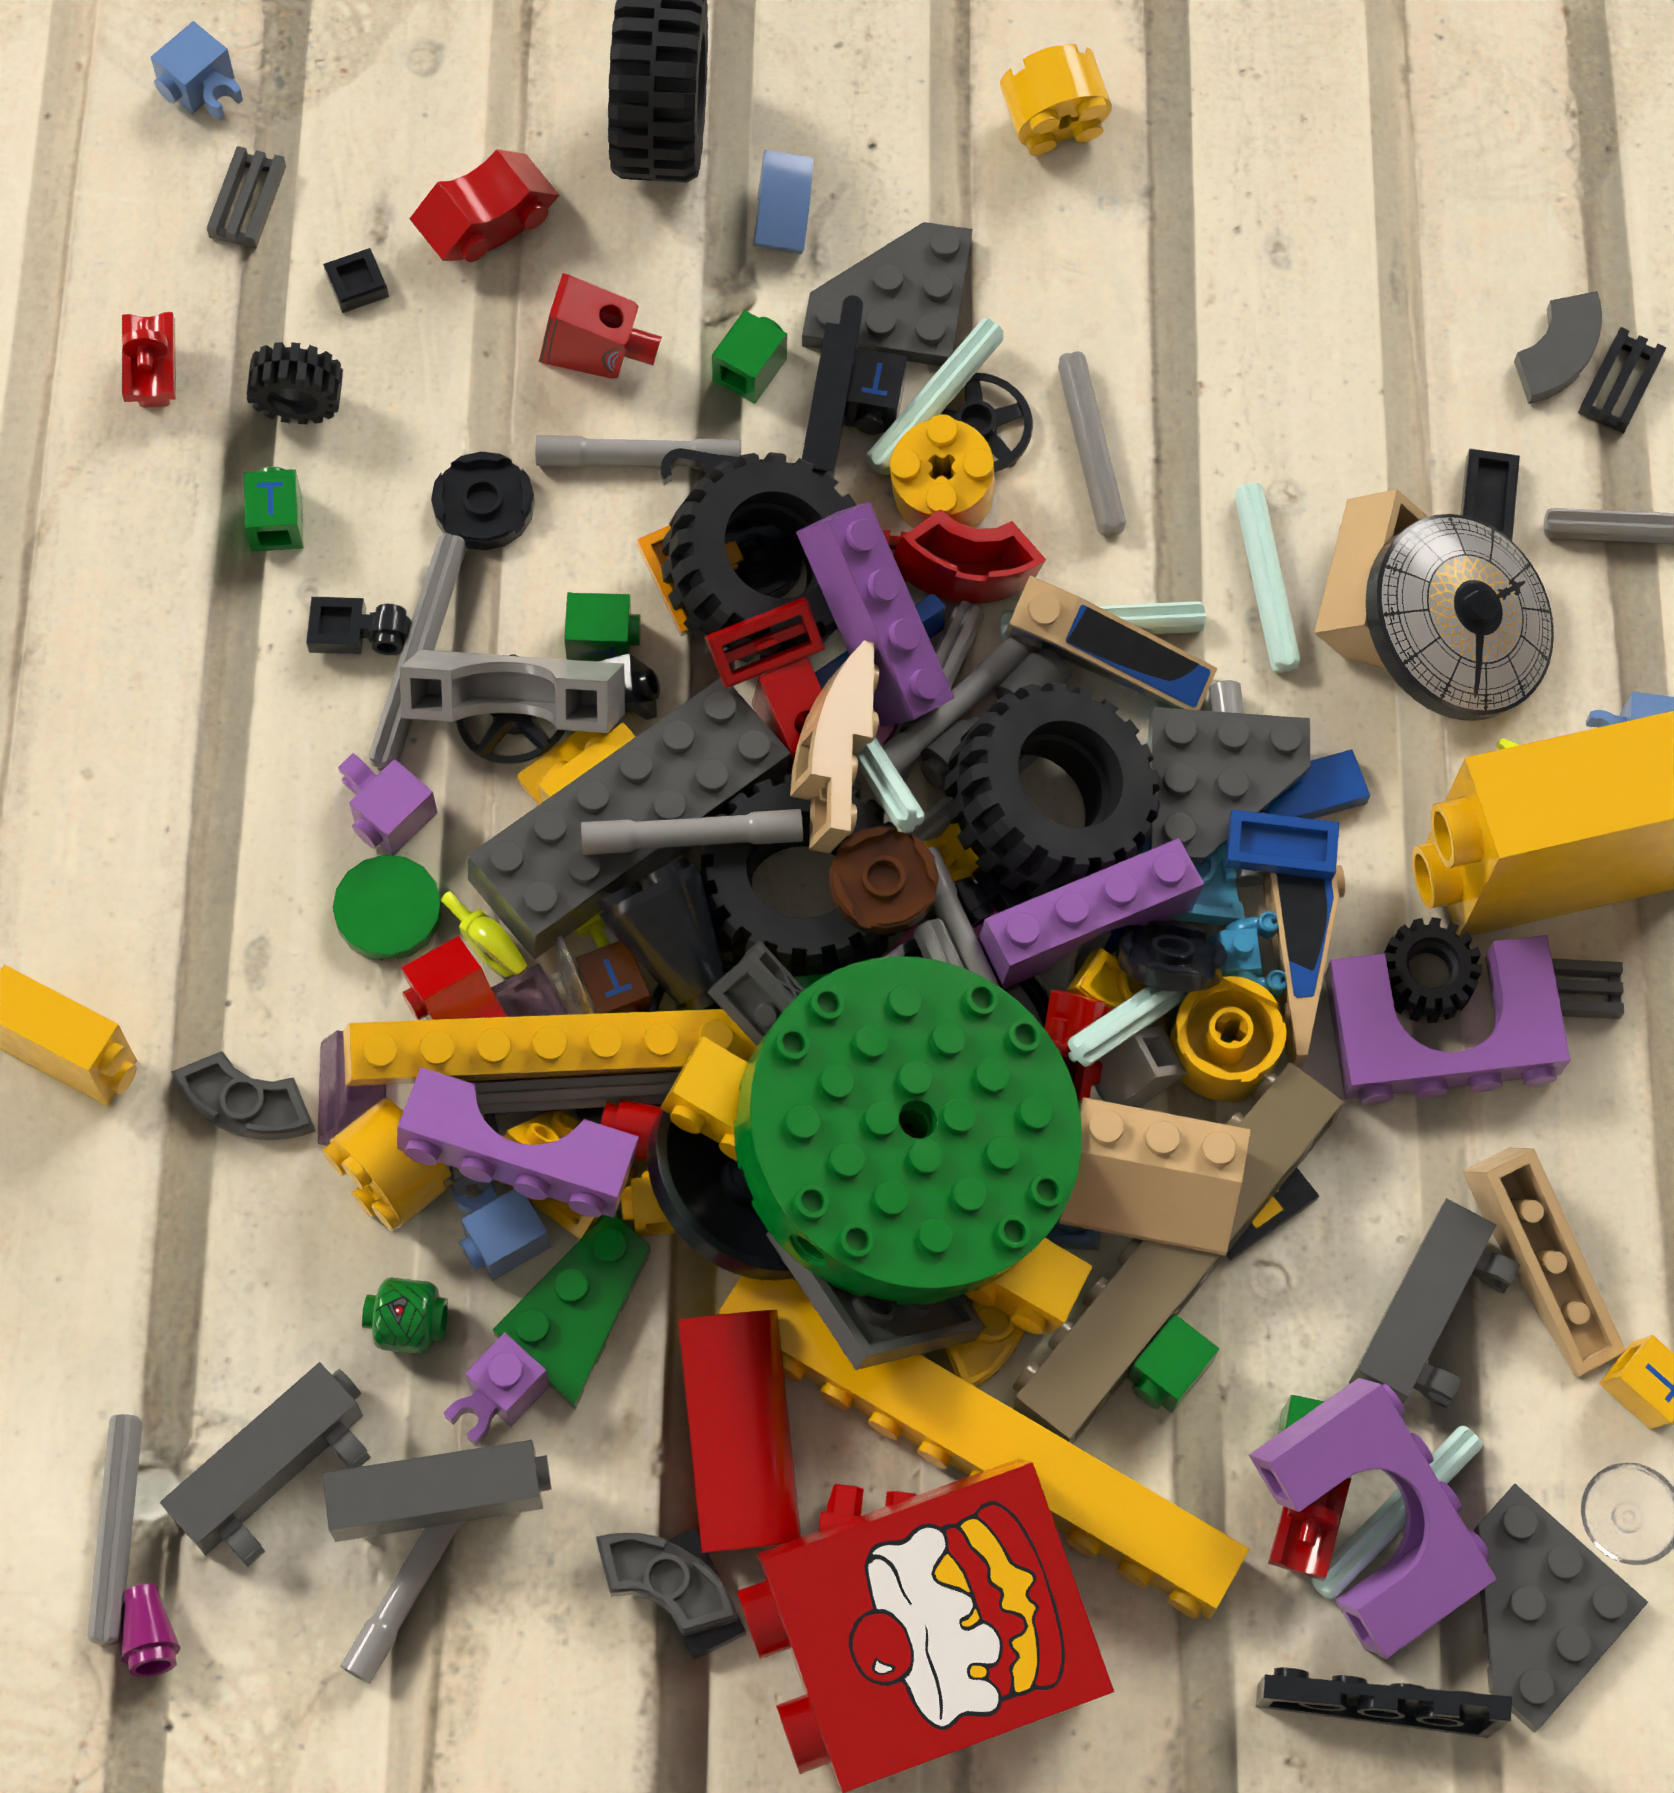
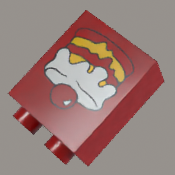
[736,1458,1114,1793]

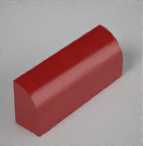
[678,1310,801,1553]

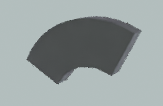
[1514,291,1602,404]
[171,1051,316,1140]
[596,1533,739,1637]

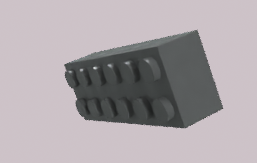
[468,678,791,960]

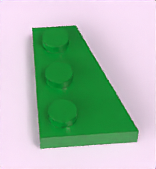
[492,1214,651,1410]

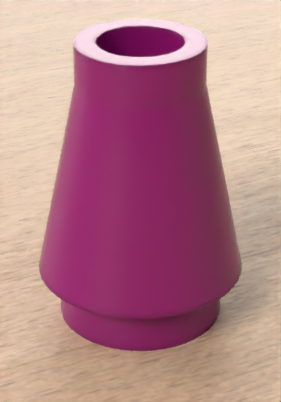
[121,1584,180,1677]

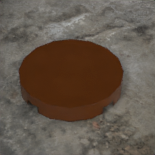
[828,826,939,935]

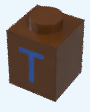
[575,941,651,1014]

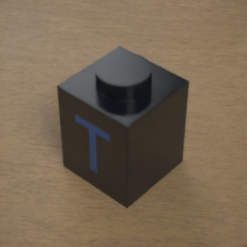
[845,348,907,434]

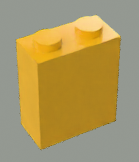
[0,964,137,1106]

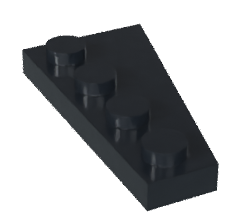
[1256,1667,1512,1738]

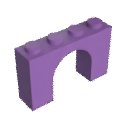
[1325,935,1571,1105]
[1249,1378,1497,1659]

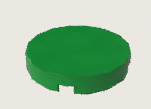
[333,855,442,961]

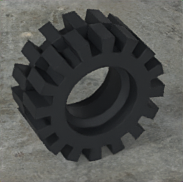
[246,342,343,425]
[1384,917,1482,1023]

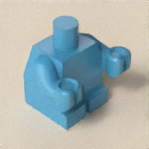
[1206,911,1287,997]

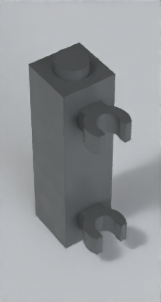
[1349,1198,1521,1408]
[160,1362,371,1567]
[322,1440,552,1542]

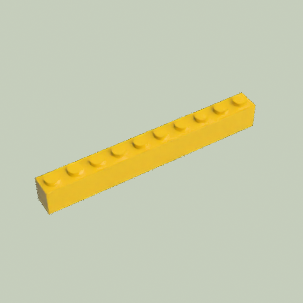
[718,1276,1250,1619]

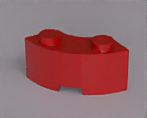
[409,149,560,262]
[893,509,1046,604]
[401,936,513,1082]

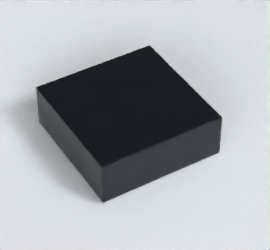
[323,248,389,313]

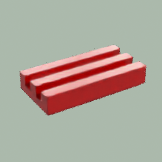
[705,597,825,689]

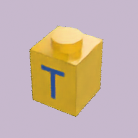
[1599,1335,1674,1429]

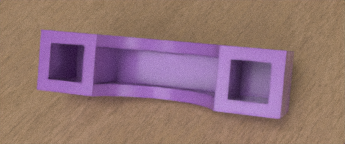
[978,838,1204,989]
[397,1067,639,1218]

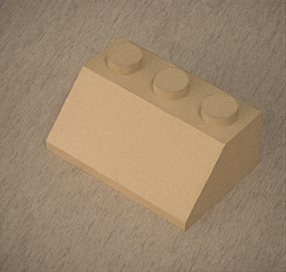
[1314,489,1428,669]
[1059,1097,1251,1256]

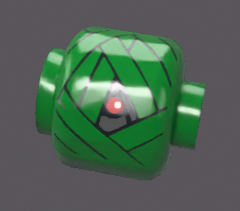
[362,1277,448,1355]

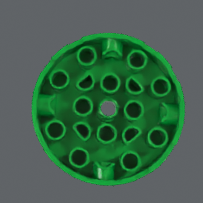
[734,956,1082,1305]

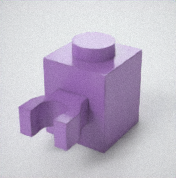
[338,753,438,856]
[443,1332,550,1447]

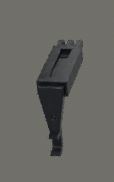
[661,295,863,486]

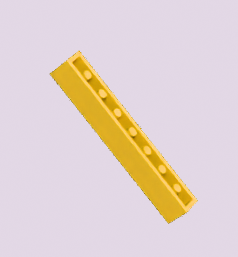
[343,1009,757,1086]
[660,1036,1093,1336]

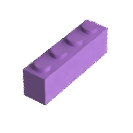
[796,501,955,727]

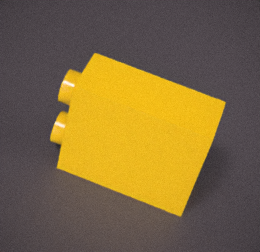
[1412,711,1674,937]

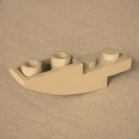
[790,640,879,854]

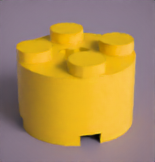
[1000,44,1112,156]
[890,414,995,528]
[1170,976,1287,1103]
[322,1098,453,1231]

